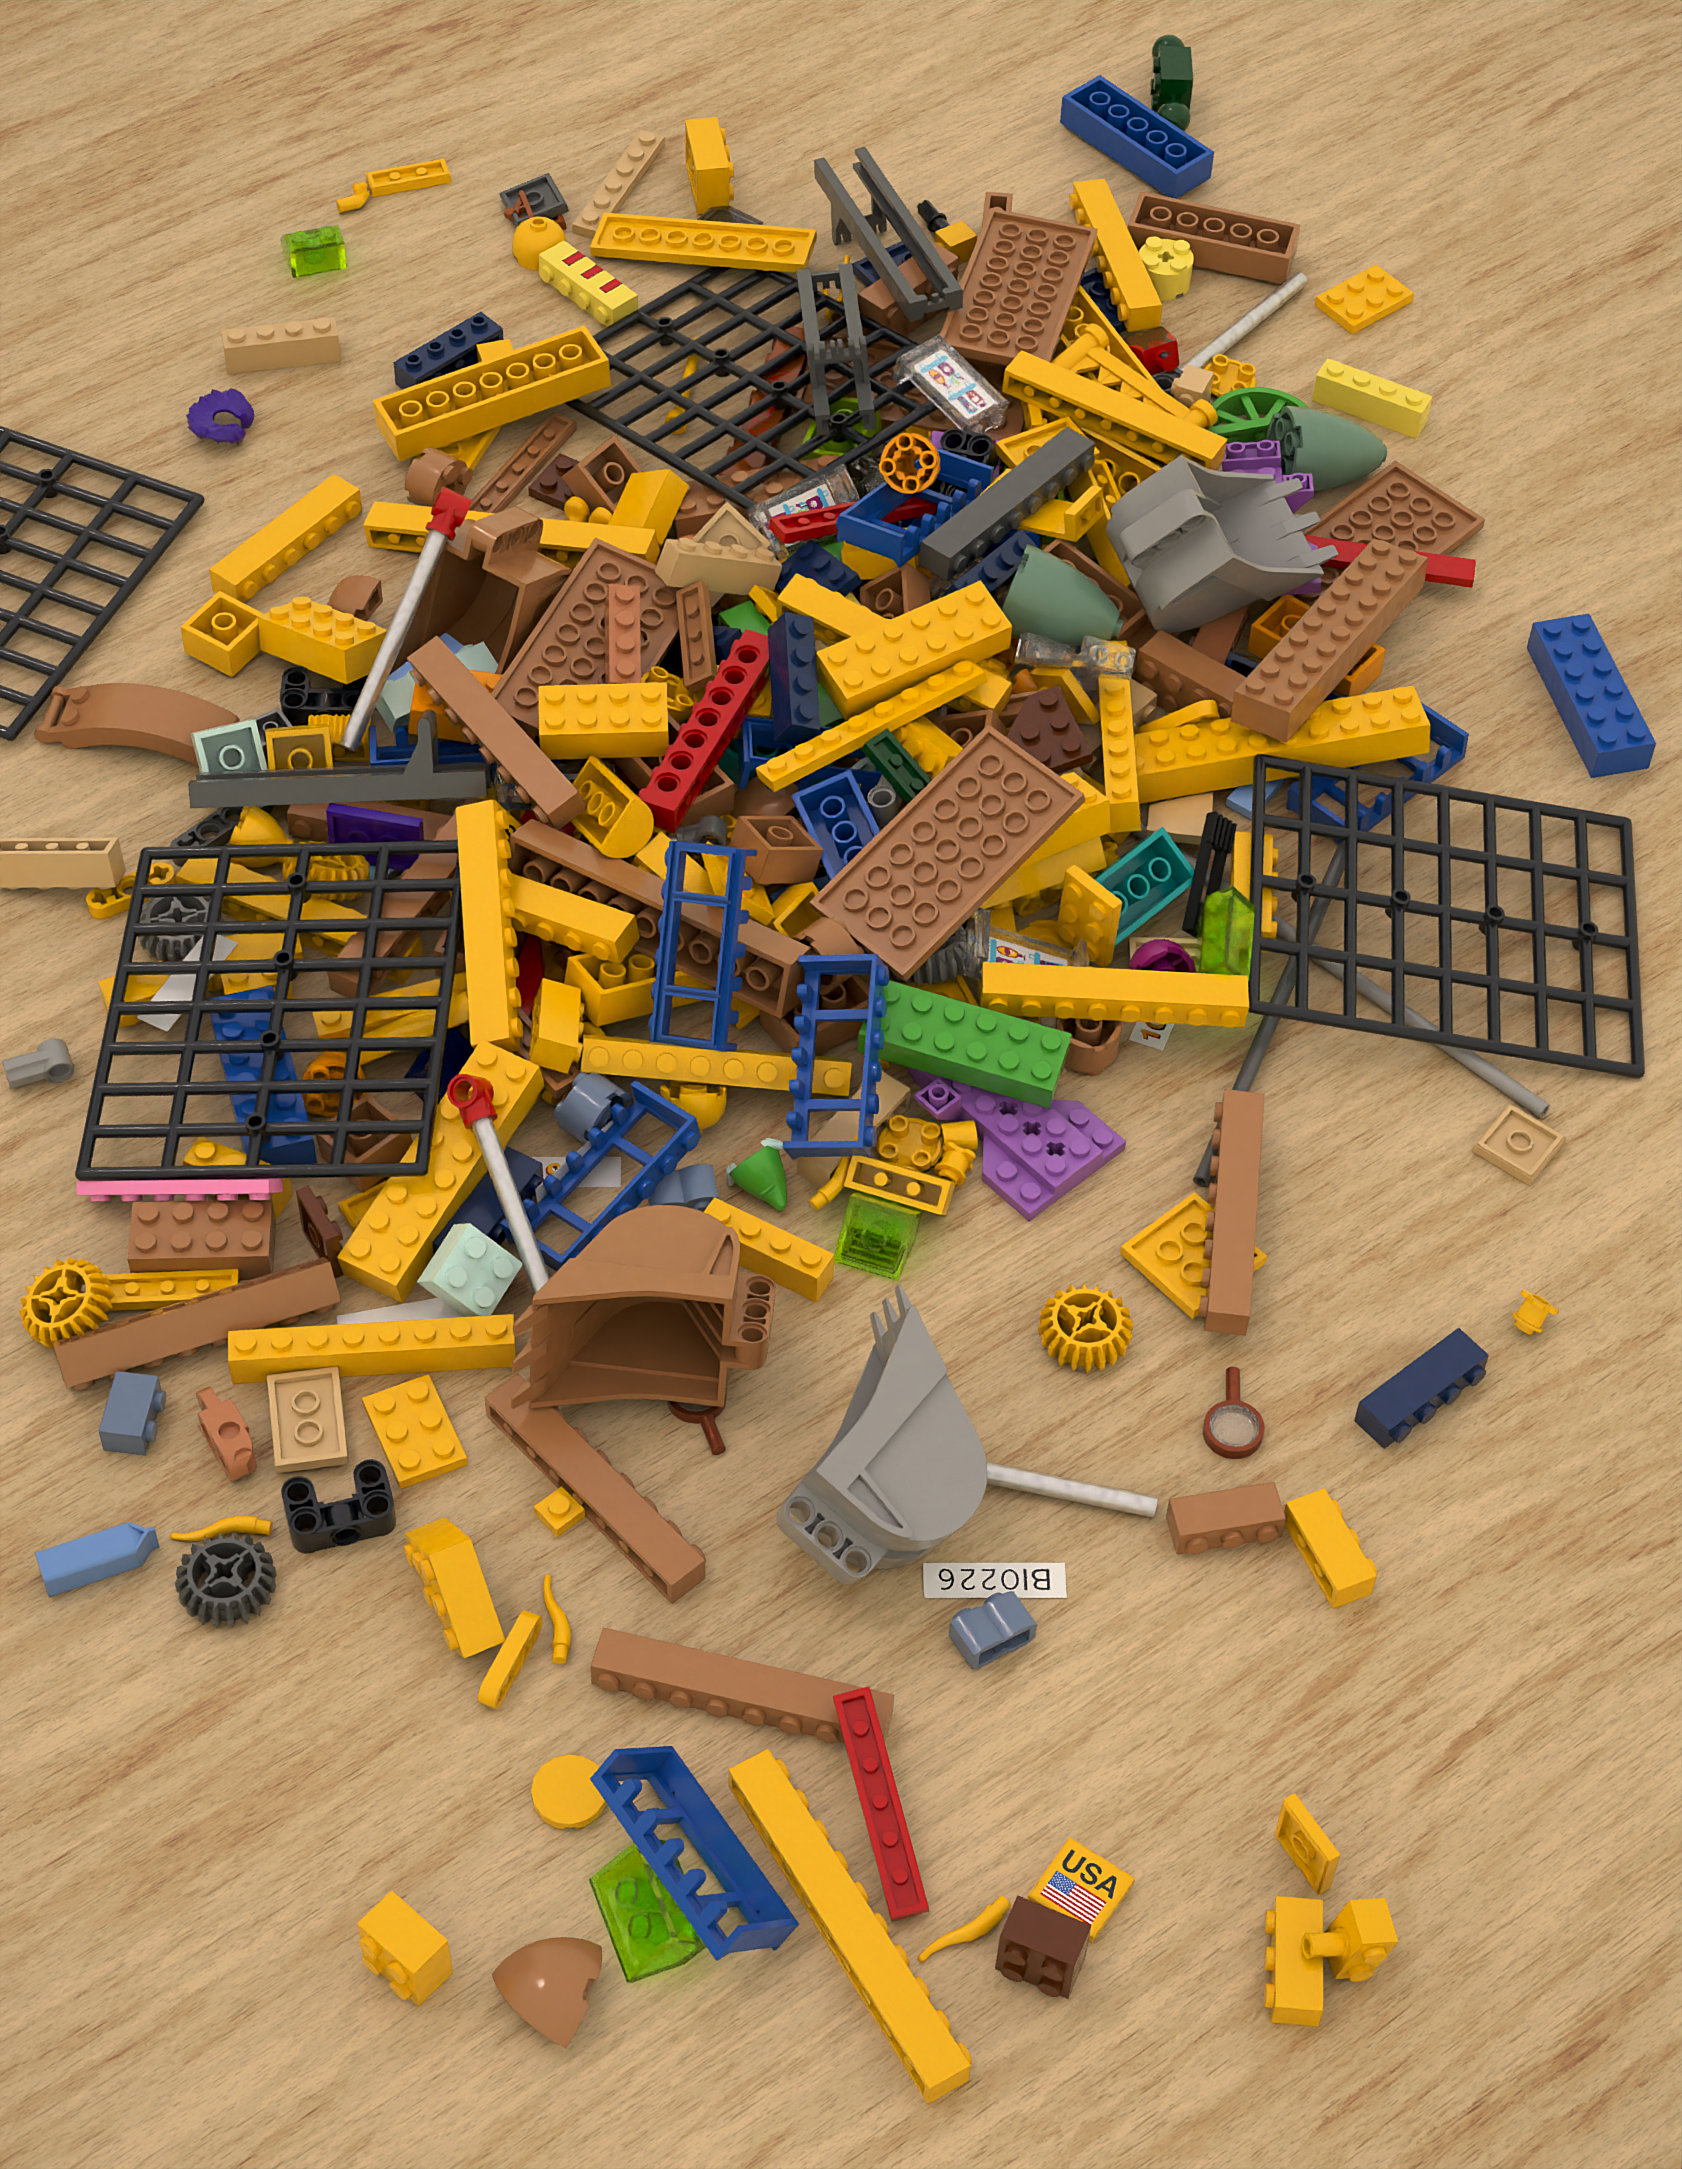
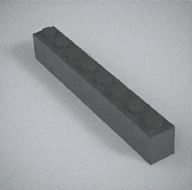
[918,427,1095,581]

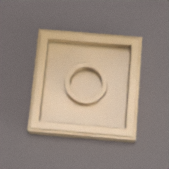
[1472,1103,1566,1186]

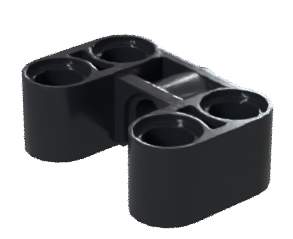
[927,429,999,498]
[280,666,373,726]
[281,1459,396,1554]

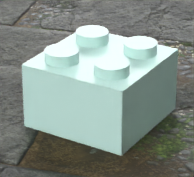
[190,719,268,773]
[417,1223,523,1317]

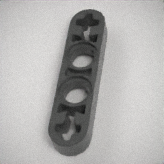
[170,805,274,867]

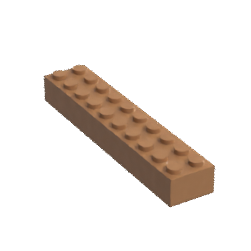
[1231,539,1428,743]
[507,819,811,1019]

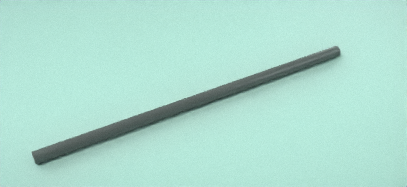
[1193,840,1345,1187]

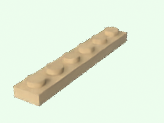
[572,129,665,239]

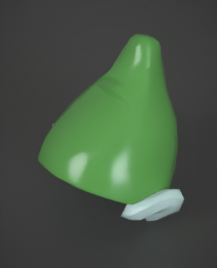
[726,1138,787,1211]

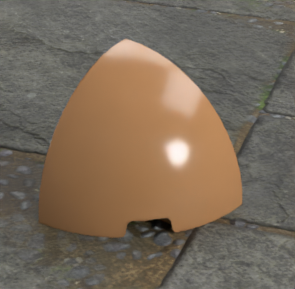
[327,575,383,621]
[730,776,798,820]
[492,1937,602,2049]

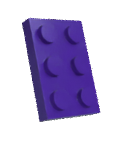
[326,803,424,871]

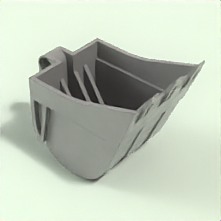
[1106,455,1338,633]
[776,1284,987,1585]

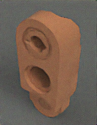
[196,1386,257,1482]

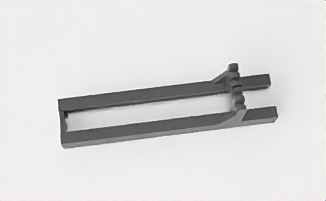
[814,147,963,322]
[796,263,876,436]
[188,710,492,809]

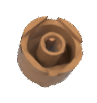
[405,447,473,507]
[792,916,865,995]
[1055,1018,1122,1076]

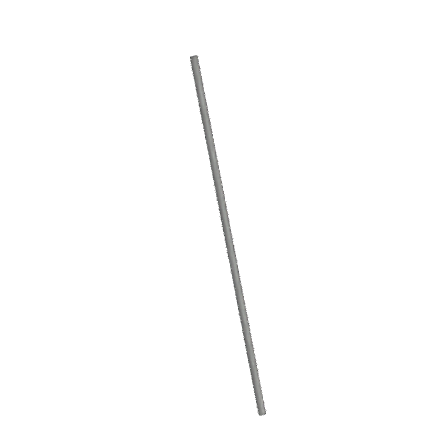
[1131,821,1550,1118]

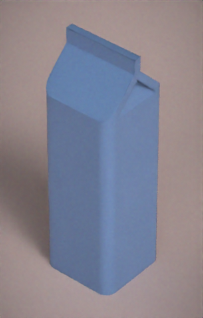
[35,1522,159,1597]

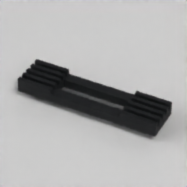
[1182,811,1237,939]

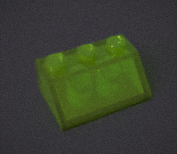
[1195,886,1255,985]
[589,1840,706,1983]

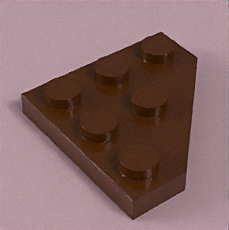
[1006,685,1093,774]

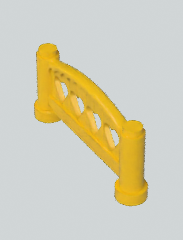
[1051,323,1218,462]

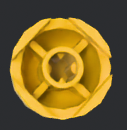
[512,217,567,270]
[660,1080,727,1134]

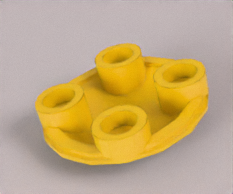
[1204,354,1257,397]
[876,1115,943,1172]

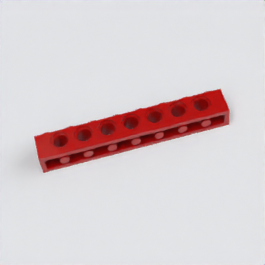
[638,629,770,833]

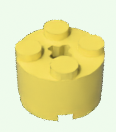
[1139,237,1194,301]

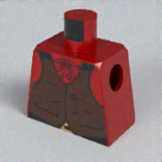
[1122,326,1180,375]

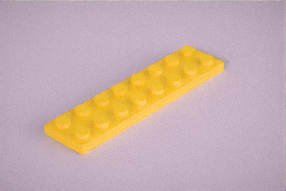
[590,213,817,273]

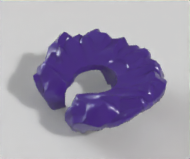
[186,388,254,444]

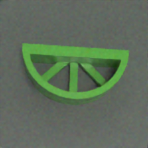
[1208,387,1309,444]

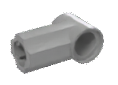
[867,775,903,828]
[2,1038,74,1089]

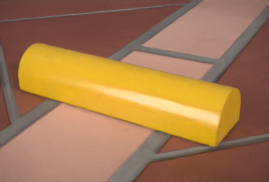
[346,990,469,1066]

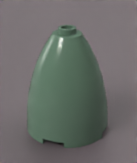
[1266,406,1387,492]
[1002,544,1124,646]

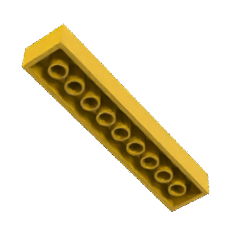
[1134,685,1430,804]

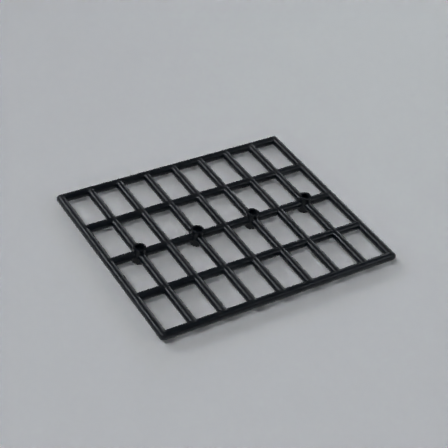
[564,266,979,519]
[0,426,205,741]
[1247,754,1645,1078]
[75,840,463,1181]

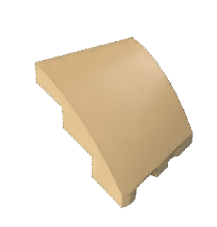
[1146,791,1213,845]

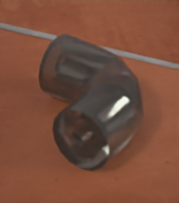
[846,454,885,502]

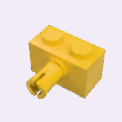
[1301,1898,1399,1982]

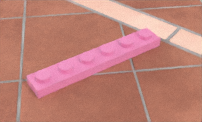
[76,1178,283,1201]

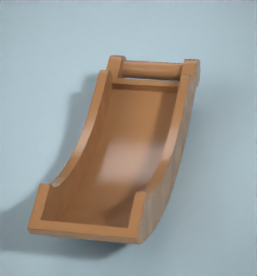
[34,683,240,768]

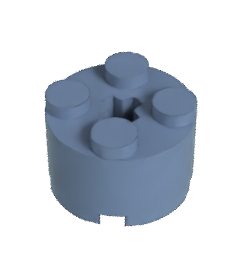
[553,1072,633,1145]

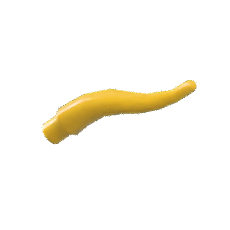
[808,1135,858,1211]
[170,1515,273,1541]
[543,1574,571,1664]
[918,1895,1011,1963]

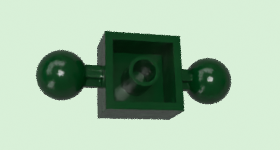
[1150,35,1193,131]

